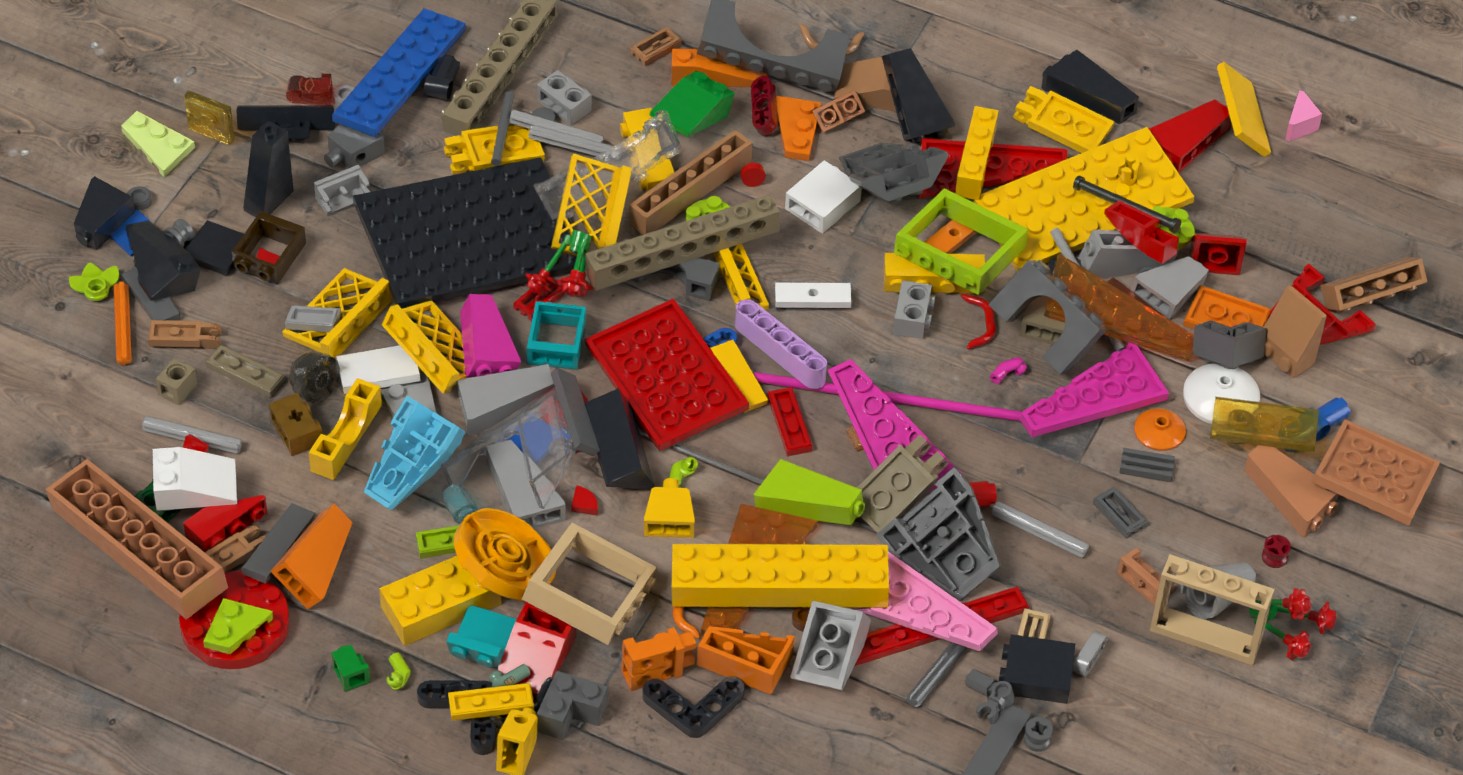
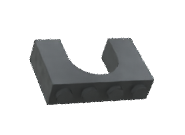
[989,260,1107,374]

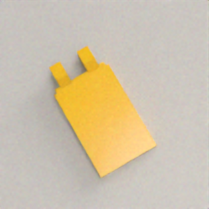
[1013,86,1114,153]
[444,124,545,174]

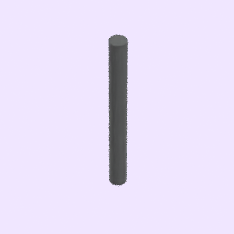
[491,91,514,166]

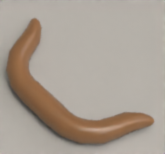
[799,24,864,55]

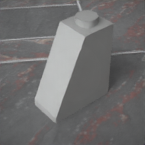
[1130,256,1209,320]

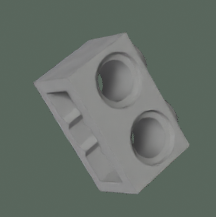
[537,70,592,126]
[893,280,935,339]

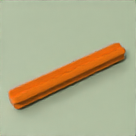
[114,281,132,366]

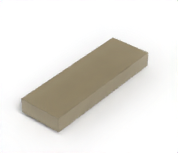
[206,345,285,398]

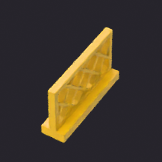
[551,154,632,256]
[282,268,393,363]
[382,300,467,394]

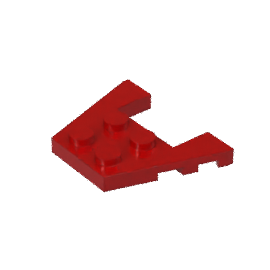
[1269,264,1376,345]

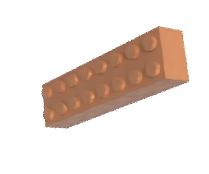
[46,459,228,620]

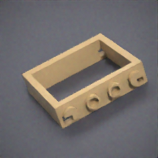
[522,523,657,645]
[1150,554,1274,666]

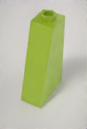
[753,459,865,525]

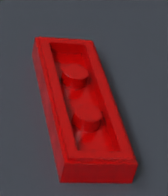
[767,387,813,456]

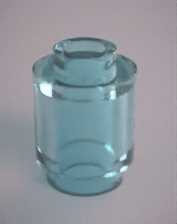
[443,484,478,523]

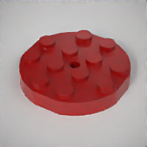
[179,571,290,669]

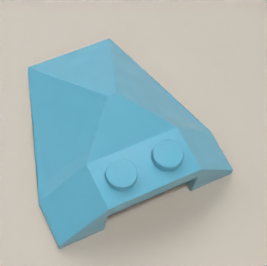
[364,396,466,510]

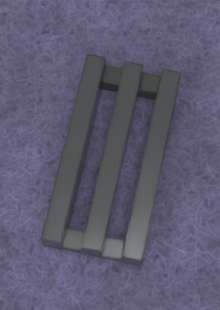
[1119,448,1175,482]
[1093,487,1147,538]

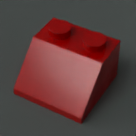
[1190,233,1247,275]

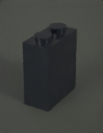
[999,634,1076,704]

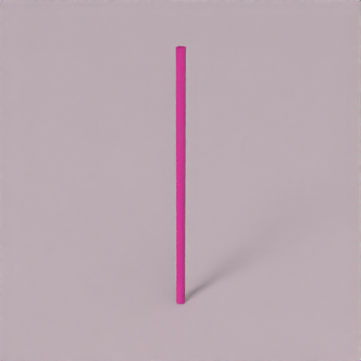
[754,372,1022,422]

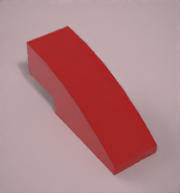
[1104,200,1179,264]

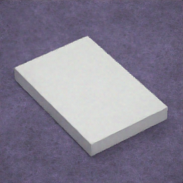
[336,345,421,394]

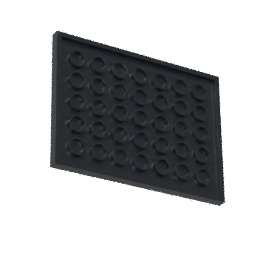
[353,157,577,309]

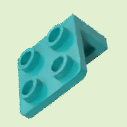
[446,606,516,669]

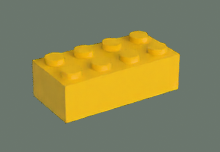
[379,556,501,646]

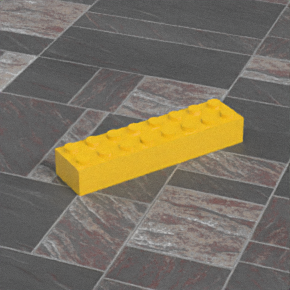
[672,544,889,608]

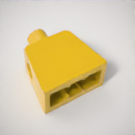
[644,478,695,538]
[496,708,538,775]

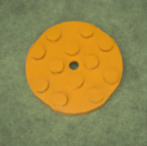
[454,508,556,601]

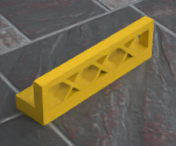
[713,244,769,310]

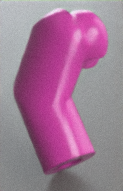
[990,357,1027,384]

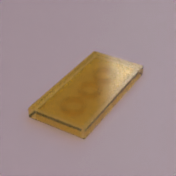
[1210,396,1319,452]

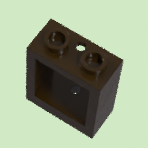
[231,211,306,285]

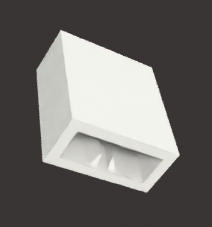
[785,160,861,234]

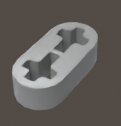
[1072,630,1108,677]

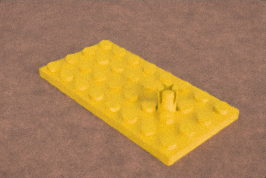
[973,127,1194,272]

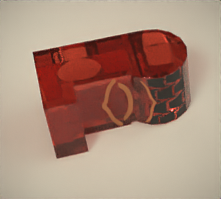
[286,73,333,105]

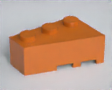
[697,626,795,695]

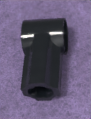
[424,55,460,100]

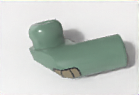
[489,663,531,687]

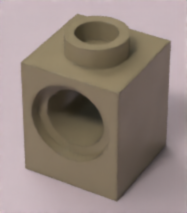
[156,358,197,405]

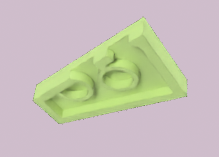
[121,111,195,178]

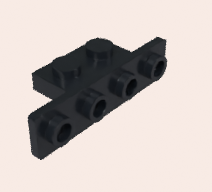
[236,105,335,141]

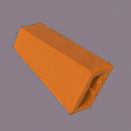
[270,503,353,610]

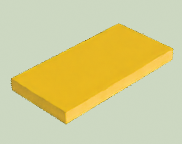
[1217,61,1271,157]

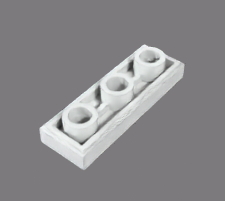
[775,283,851,308]

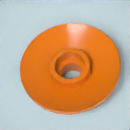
[1134,408,1186,451]

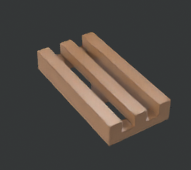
[630,27,682,66]

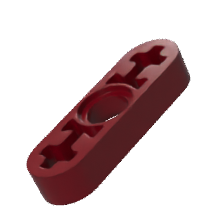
[751,76,777,136]

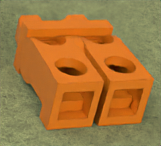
[621,627,696,691]

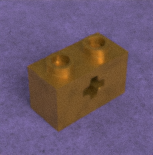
[269,393,322,456]

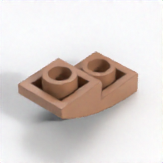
[812,90,865,132]

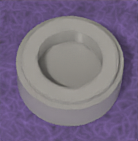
[334,85,354,107]

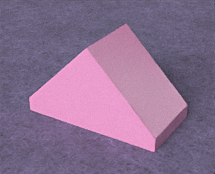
[1285,90,1322,141]

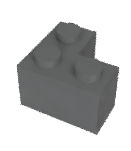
[1192,320,1267,369]
[537,671,608,740]

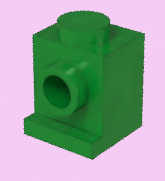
[331,645,370,692]

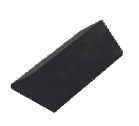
[585,388,655,490]

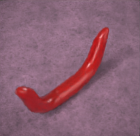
[961,294,996,350]

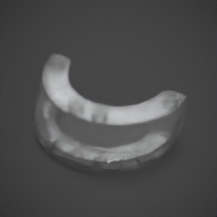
[533,110,681,220]

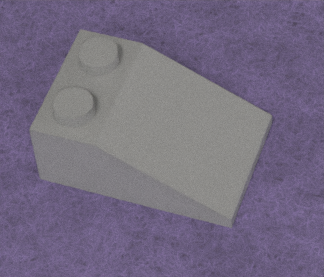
[790,601,871,691]

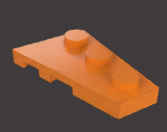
[776,96,821,161]

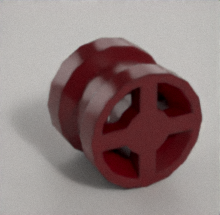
[1262,535,1291,568]

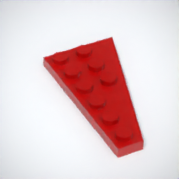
[918,138,1067,199]

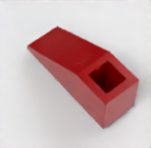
[183,495,267,553]

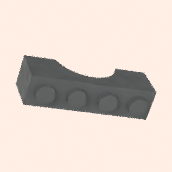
[624,239,720,301]

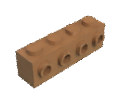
[1321,257,1427,313]

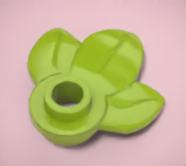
[69,262,119,301]

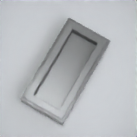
[285,306,341,332]

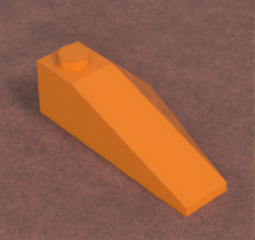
[671,48,767,87]

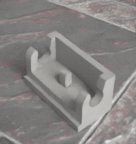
[314,165,370,217]

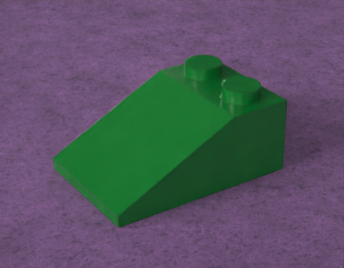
[649,71,735,137]

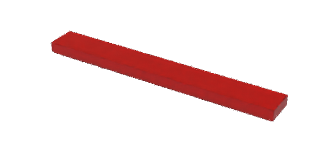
[854,586,1029,666]

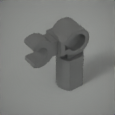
[965,669,1015,725]

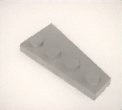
[381,373,436,417]

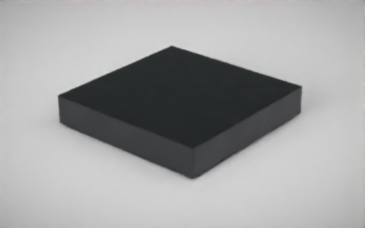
[186,220,244,276]

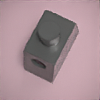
[324,124,385,168]

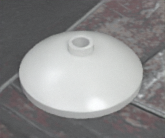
[1183,363,1260,426]

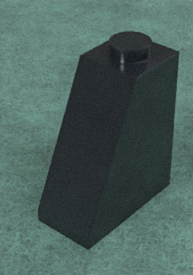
[74,176,135,250]

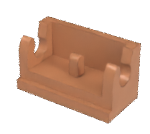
[1117,548,1176,606]

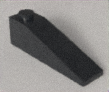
[125,220,201,301]

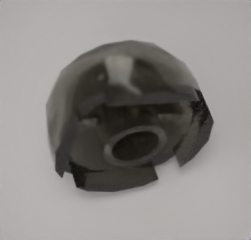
[289,351,340,404]

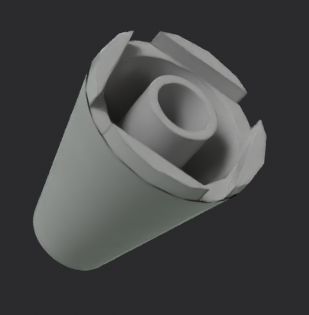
[1181,562,1256,620]

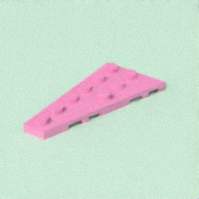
[847,544,998,651]

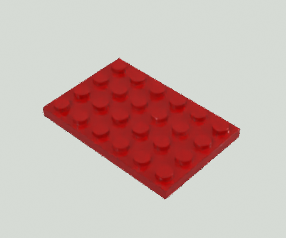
[585,298,749,451]

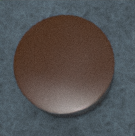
[792,607,810,632]

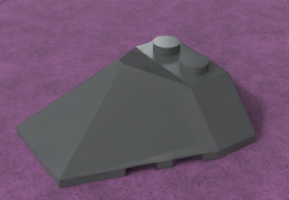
[839,143,948,203]
[876,467,1001,600]

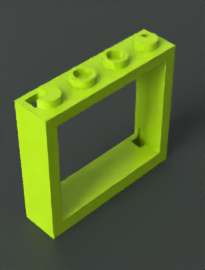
[894,188,1029,295]

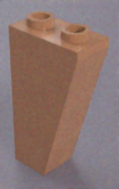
[1244,440,1339,537]

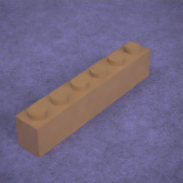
[629,130,753,235]

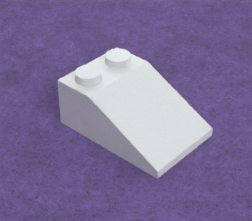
[153,447,237,511]

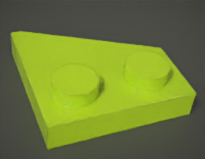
[203,598,273,654]

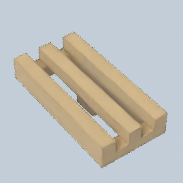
[1018,608,1051,639]

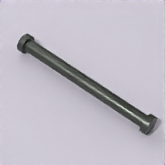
[1073,175,1181,233]

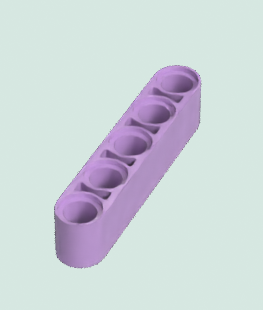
[735,300,827,389]

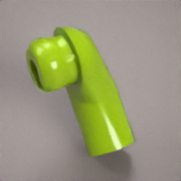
[669,457,698,488]
[387,653,411,690]

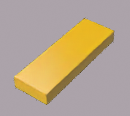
[710,340,768,413]
[448,683,534,721]

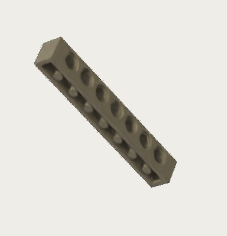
[441,0,557,136]
[585,194,780,291]

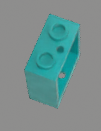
[527,301,586,370]

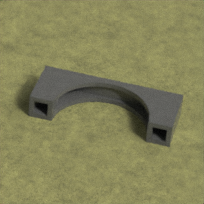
[697,0,850,94]

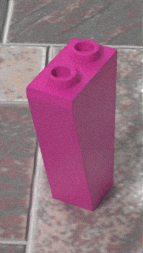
[460,294,521,378]

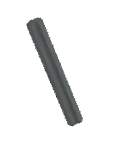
[906,642,968,708]

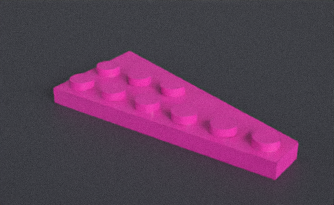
[1020,340,1169,437]
[828,359,963,492]

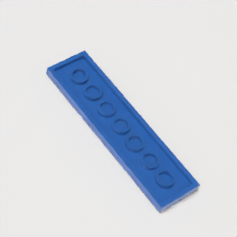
[332,8,466,137]

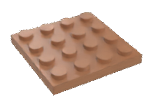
[1312,419,1440,526]

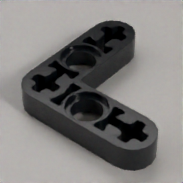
[642,676,745,738]
[417,680,496,755]

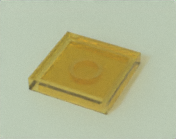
[184,90,235,145]

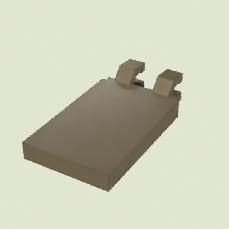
[857,434,949,533]

